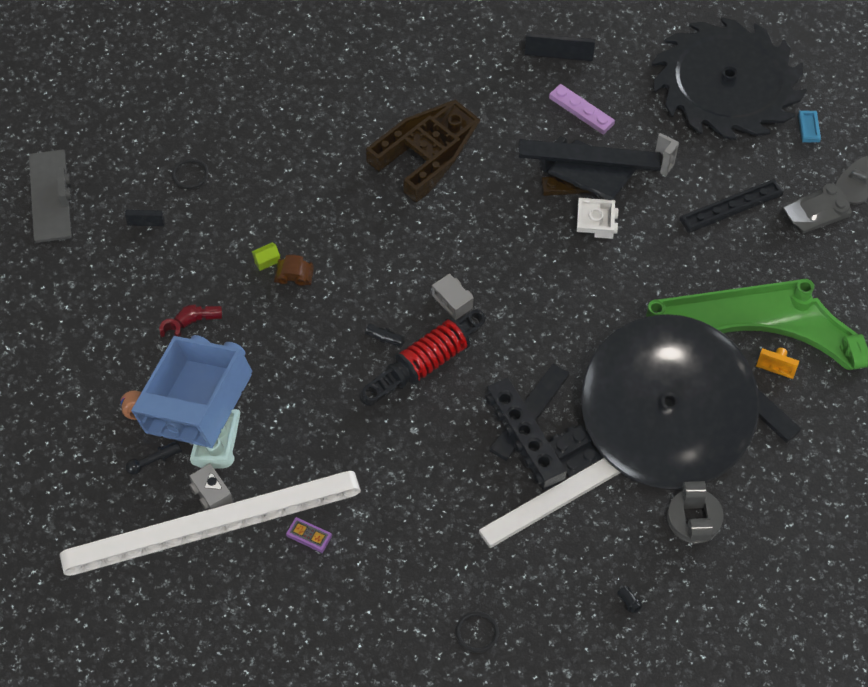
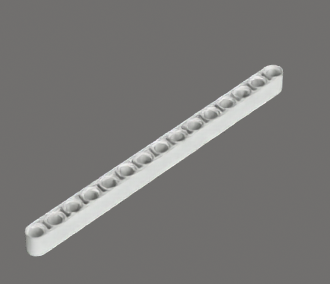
[60,471,361,576]

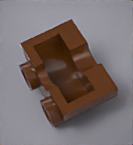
[274,255,314,286]

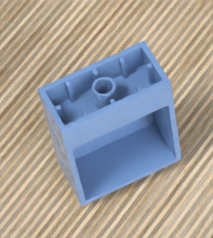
[131,335,252,448]

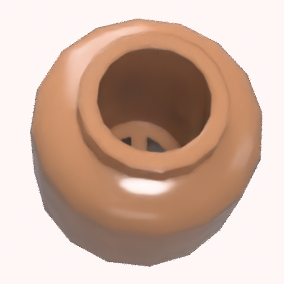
[121,391,141,420]

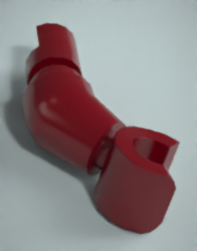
[159,304,222,338]

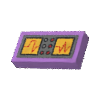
[286,517,332,553]

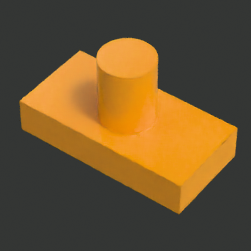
[756,348,799,379]

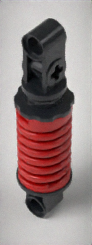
[360,309,486,406]

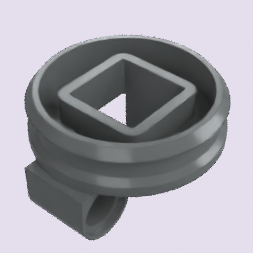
[667,481,724,543]

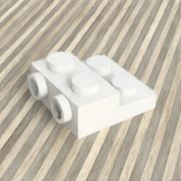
[577,198,618,239]

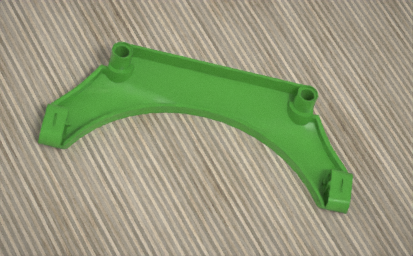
[646,279,868,370]

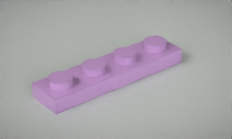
[549,84,615,135]

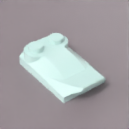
[190,409,240,469]

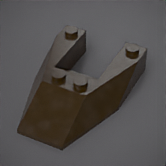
[366,100,480,203]

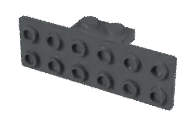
[29,149,72,243]

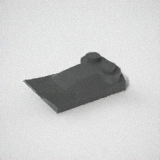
[783,183,852,234]

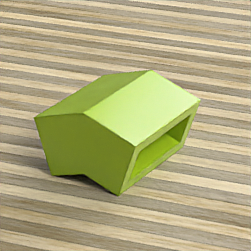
[252,242,280,271]

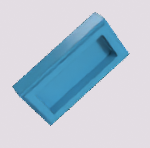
[798,111,821,142]

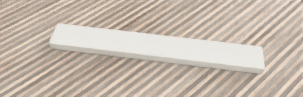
[479,458,621,548]

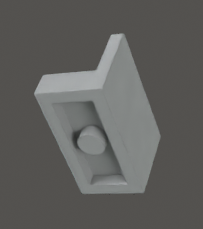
[655,133,679,176]

